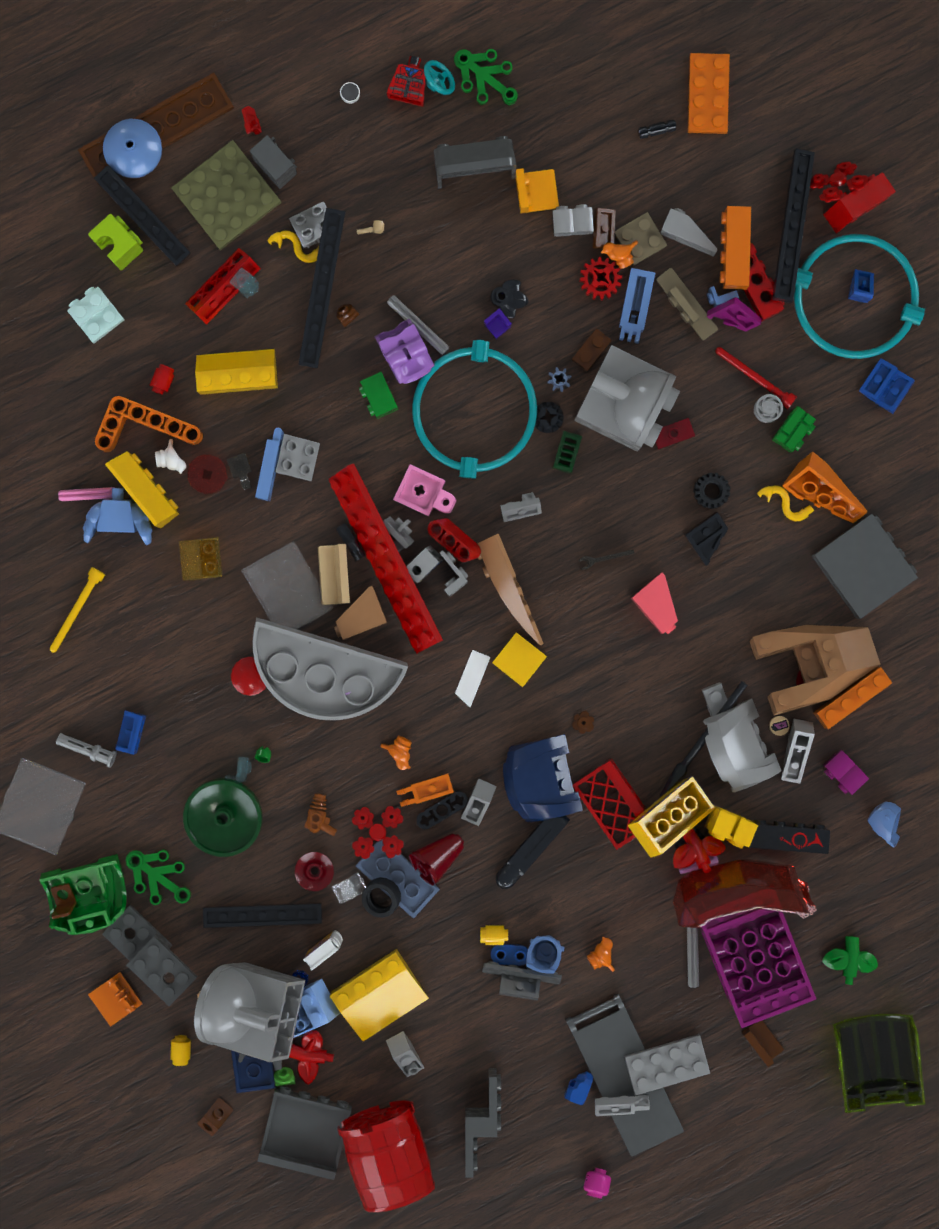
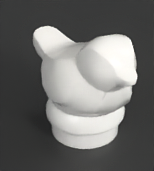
[155,439,186,474]

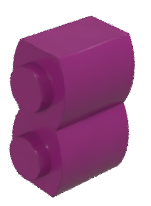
[823,750,869,795]

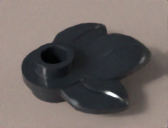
[490,279,529,318]

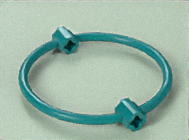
[794,234,925,359]
[412,340,537,479]

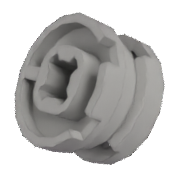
[754,394,783,423]

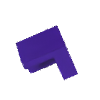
[484,308,512,339]

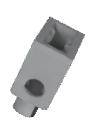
[406,545,444,583]

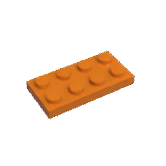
[688,53,730,134]

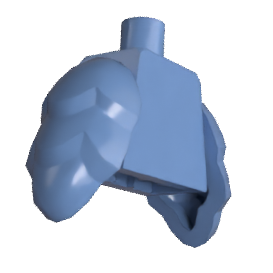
[83,488,152,545]

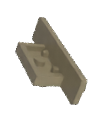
[656,268,718,341]

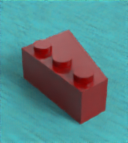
[823,172,896,234]

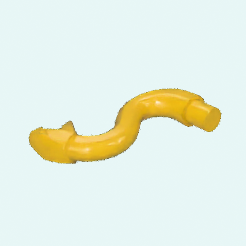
[267,230,319,263]
[757,486,814,522]

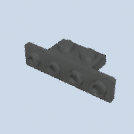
[482,962,562,1001]

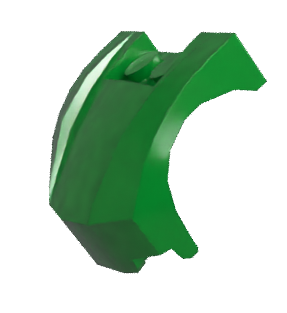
[39,854,127,935]

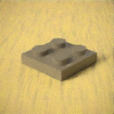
[614,212,668,267]

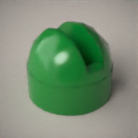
[255,746,271,763]

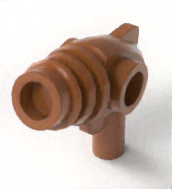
[304,793,337,836]

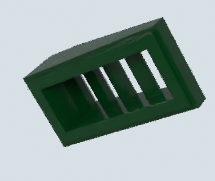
[552,431,582,474]

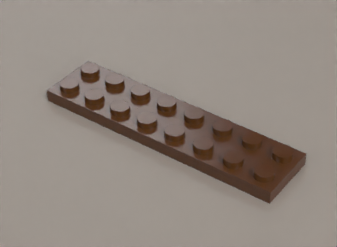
[78,73,234,185]

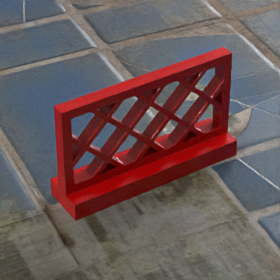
[572,758,647,850]

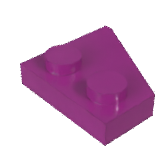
[706,297,762,332]

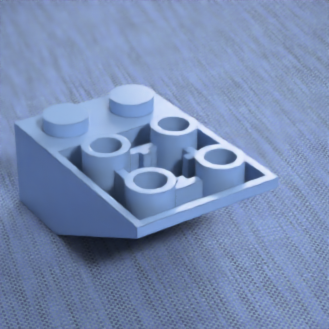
[293,979,340,1038]

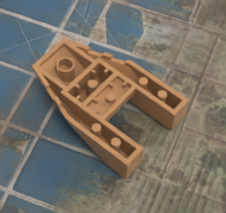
[750,625,881,716]

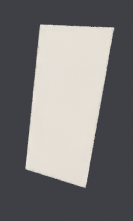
[455,650,490,707]

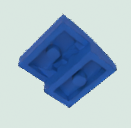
[859,358,915,414]

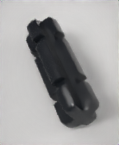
[638,120,677,139]

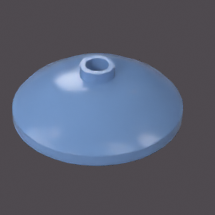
[103,119,162,178]

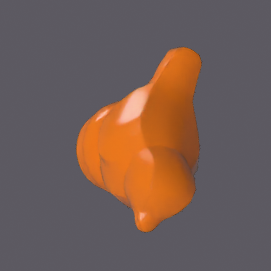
[601,240,638,269]
[380,736,412,770]
[587,937,615,972]

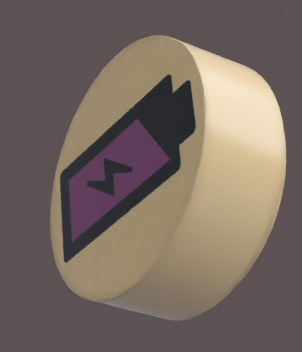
[769,716,790,736]

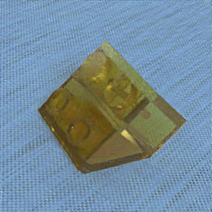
[179,537,223,581]

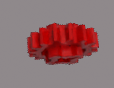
[579,257,622,301]

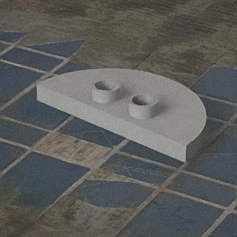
[253,617,408,720]

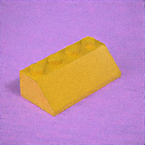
[195,349,278,395]
[105,452,179,528]

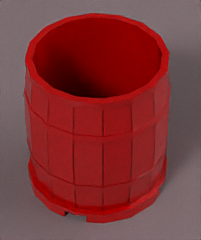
[337,1100,435,1212]

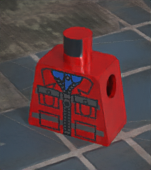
[387,56,426,107]

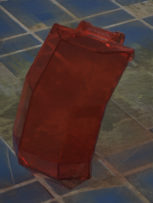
[673,859,816,928]

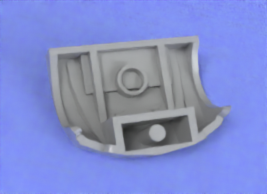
[703,699,782,792]

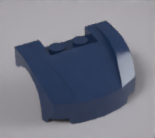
[503,734,583,822]

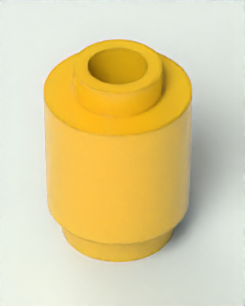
[480,925,508,945]
[171,1035,191,1066]

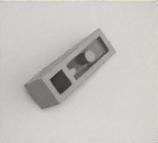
[660,208,717,257]
[781,719,815,784]

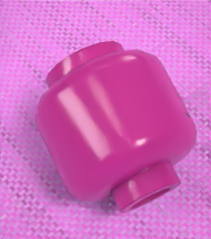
[584,1168,611,1199]

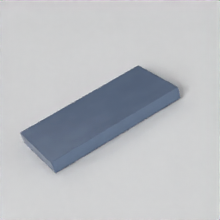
[355,840,440,919]

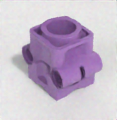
[374,319,434,384]

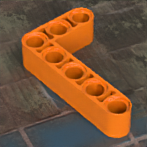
[95,396,203,452]

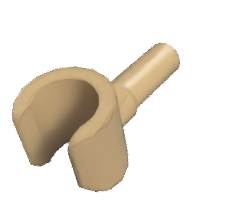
[357,220,384,235]

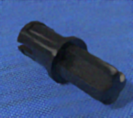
[336,524,366,562]

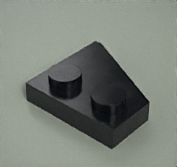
[684,512,728,566]

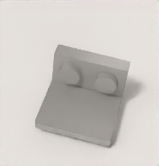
[440,550,468,597]

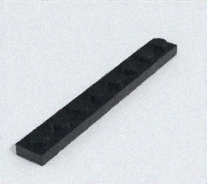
[772,148,815,303]
[298,208,346,368]

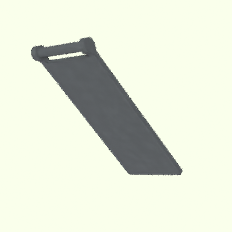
[565,993,684,1157]

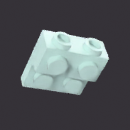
[67,287,124,343]

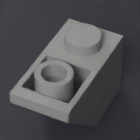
[386,1031,424,1077]

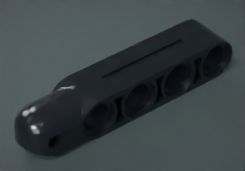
[496,815,570,889]

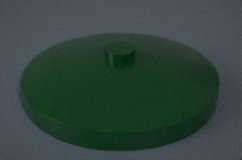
[183,778,263,857]

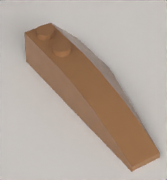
[477,534,544,645]

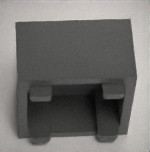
[250,135,297,189]

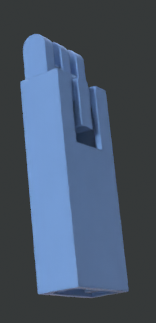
[619,268,655,344]
[255,428,284,501]

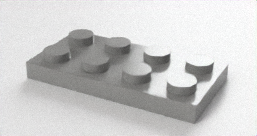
[624,1034,710,1096]

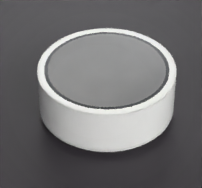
[340,82,360,104]

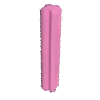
[58,487,115,501]

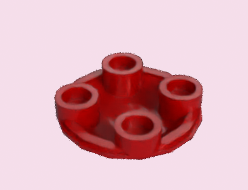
[231,657,266,696]

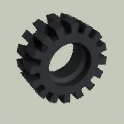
[693,473,731,509]

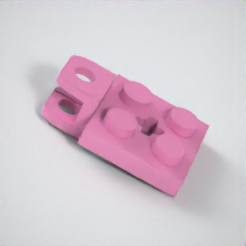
[393,464,456,516]

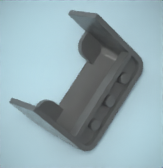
[434,136,517,189]

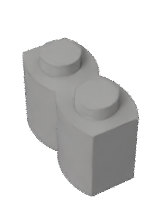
[553,204,594,237]

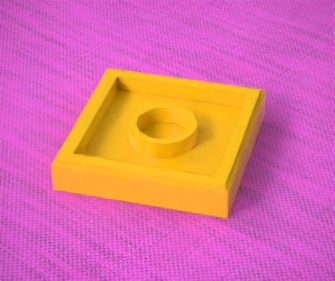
[492,632,547,687]

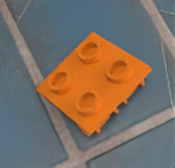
[88,972,143,1027]

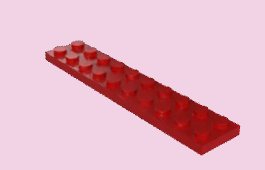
[328,463,443,654]

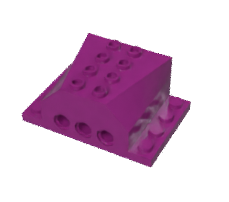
[697,886,816,1028]

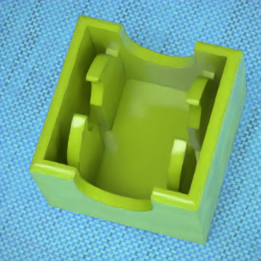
[88,214,143,270]

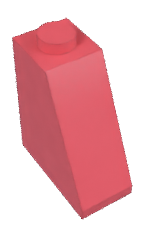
[631,572,678,634]

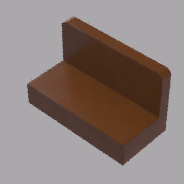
[742,1021,784,1067]

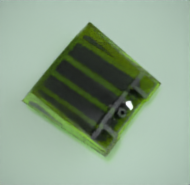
[833,1014,925,1113]

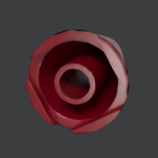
[409,833,464,886]

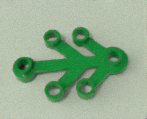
[454,49,518,105]
[125,849,191,905]

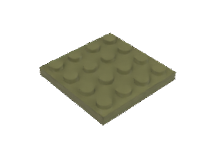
[172,140,282,251]

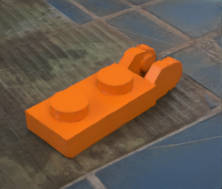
[396,773,454,807]

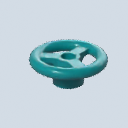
[424,60,455,95]

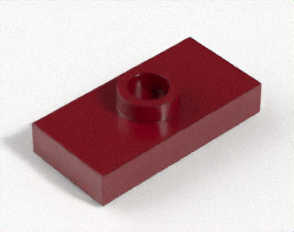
[655,418,695,450]

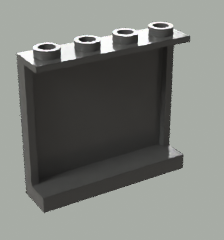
[811,514,918,619]
[257,1086,352,1180]

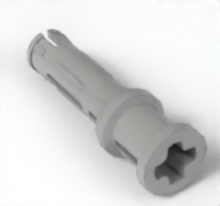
[56,733,117,768]

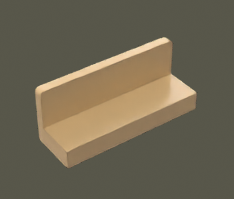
[318,544,350,605]

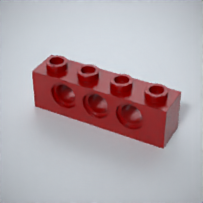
[743,243,785,322]

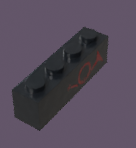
[749,819,830,854]

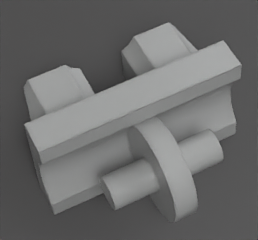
[383,516,414,552]

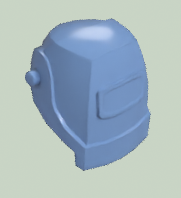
[867,801,901,848]
[526,935,565,973]

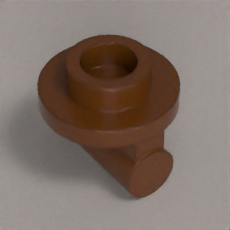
[336,304,360,327]

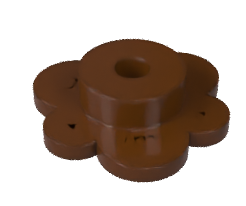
[572,711,594,734]

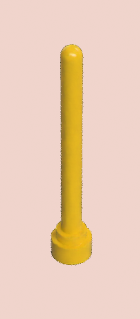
[50,567,105,653]

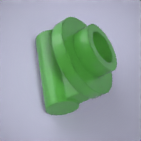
[274,1067,295,1086]

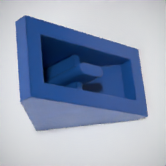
[848,269,874,303]

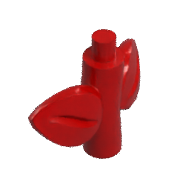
[673,828,726,874]
[289,1030,334,1085]

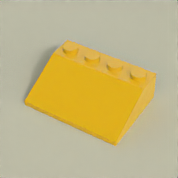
[330,949,429,1041]

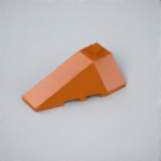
[782,452,867,523]

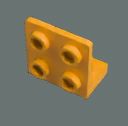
[515,168,559,214]

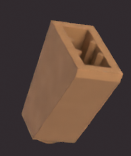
[334,586,388,640]

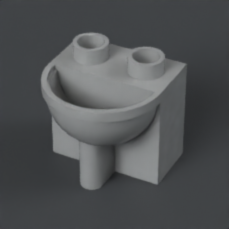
[574,345,680,452]
[194,962,306,1062]

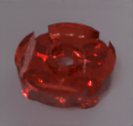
[188,455,228,494]

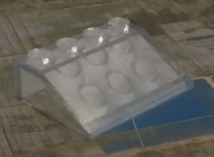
[241,542,333,630]

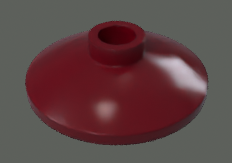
[295,852,334,891]

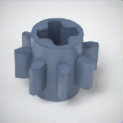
[547,367,571,392]

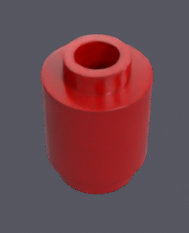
[149,364,175,395]

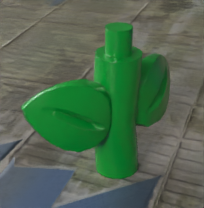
[822,936,878,985]

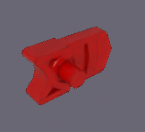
[242,106,262,135]

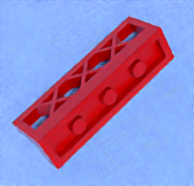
[185,248,261,325]

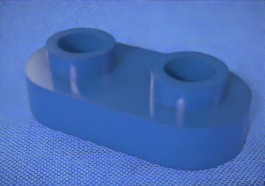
[491,944,528,966]

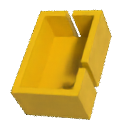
[704,805,758,849]

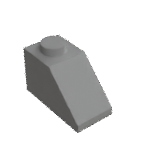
[461,779,497,826]

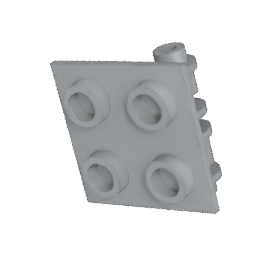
[289,201,327,248]
[275,434,320,481]

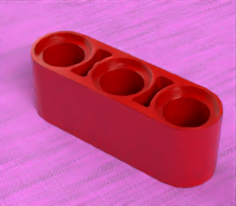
[428,518,481,562]

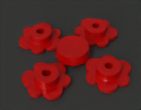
[810,162,869,203]
[352,806,404,859]

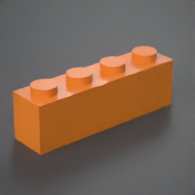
[720,206,751,290]
[813,667,892,729]

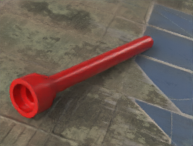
[715,347,797,409]

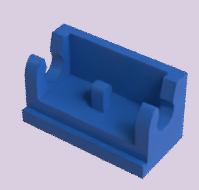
[115,710,146,755]

